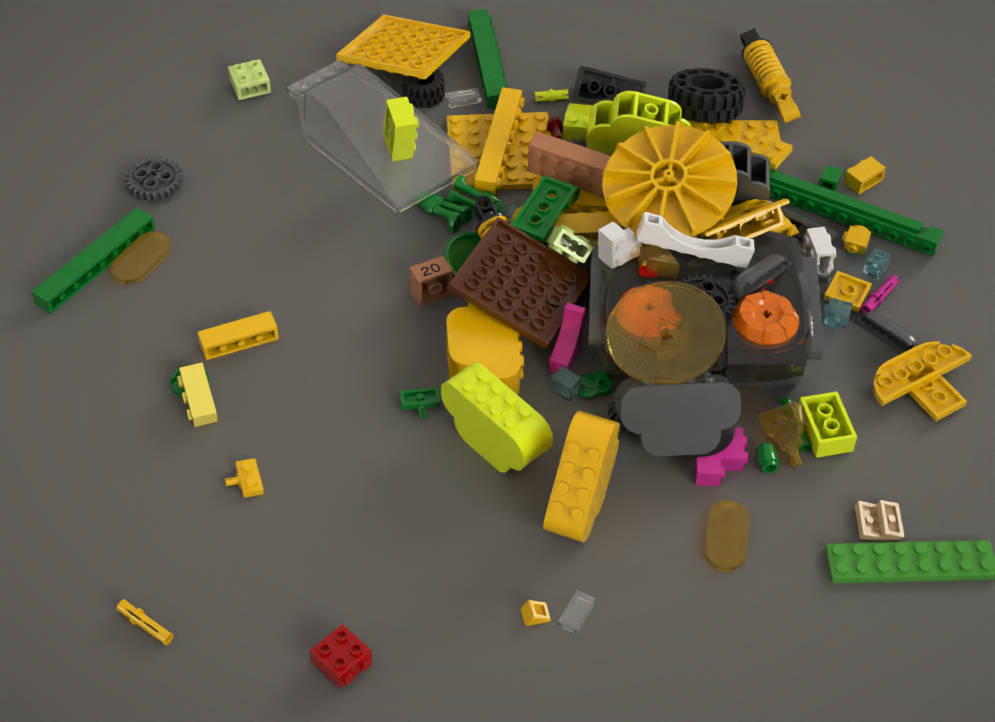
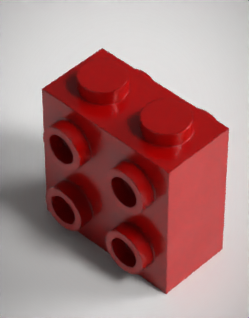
[310,624,373,689]

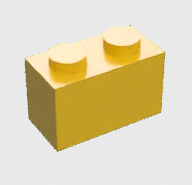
[844,156,886,195]

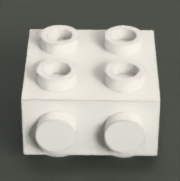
[800,227,836,277]

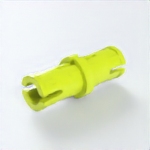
[534,89,569,102]

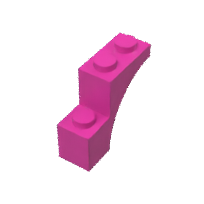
[695,427,748,486]

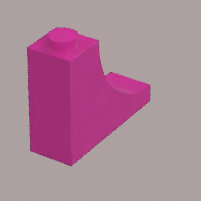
[548,303,585,378]

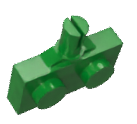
[400,387,441,419]

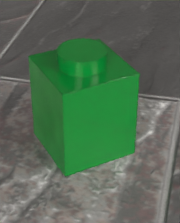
[818,165,843,192]

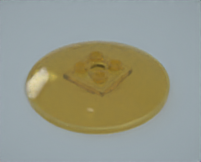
[606,281,726,385]

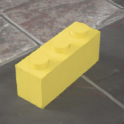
[177,363,218,427]

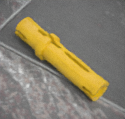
[116,599,174,645]

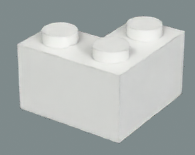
[598,222,642,270]

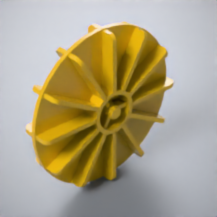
[602,121,737,238]

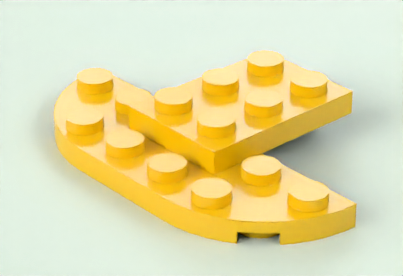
[873,341,972,421]

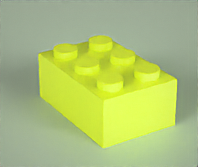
[383,97,419,162]
[797,391,857,458]

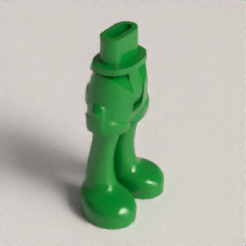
[447,175,510,214]
[413,191,473,233]

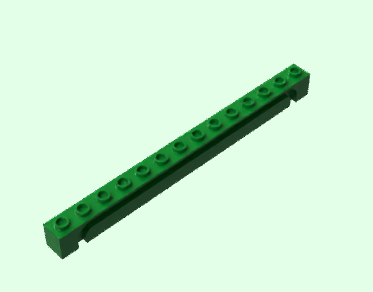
[770,169,944,256]

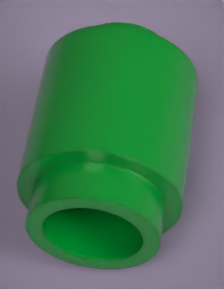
[755,442,779,473]

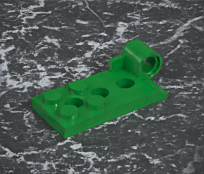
[511,175,580,242]

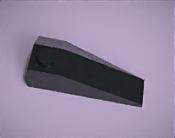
[574,66,646,103]

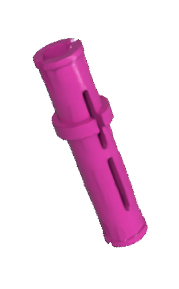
[860,275,899,313]

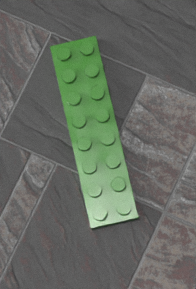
[825,540,995,583]

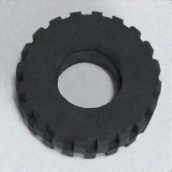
[668,68,745,124]

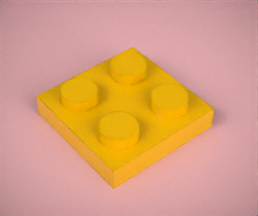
[823,271,872,312]

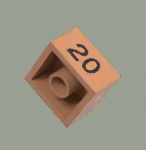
[409,256,453,307]

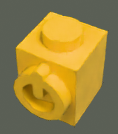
[842,225,871,255]

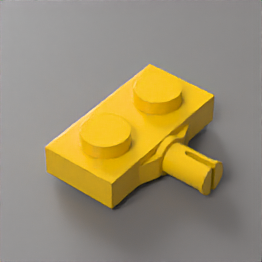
[224,458,264,498]

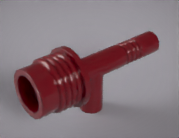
[547,116,563,140]

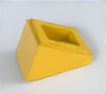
[521,600,551,626]

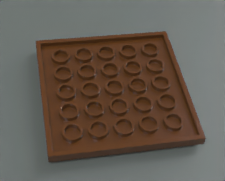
[447,217,590,349]

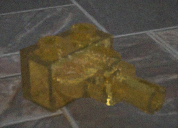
[758,401,808,468]

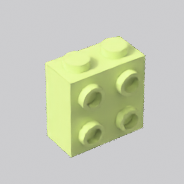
[228,59,271,100]
[545,225,594,264]

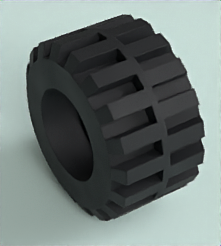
[403,69,445,108]

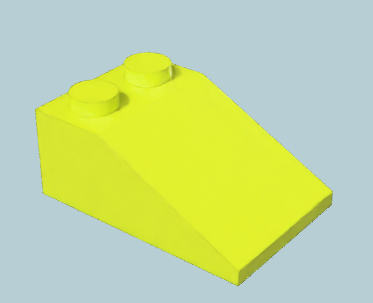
[563,103,593,141]

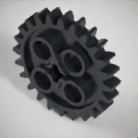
[671,274,735,328]

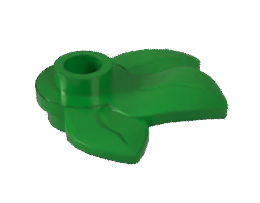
[578,370,613,398]

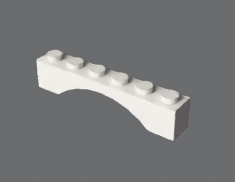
[637,212,755,269]

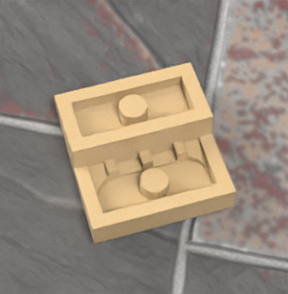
[854,500,904,541]

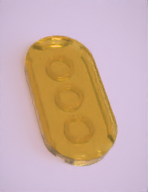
[111,231,171,284]
[704,500,750,572]

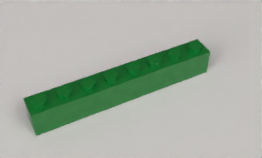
[468,9,507,109]
[32,207,155,314]

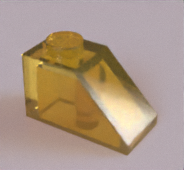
[638,244,679,279]

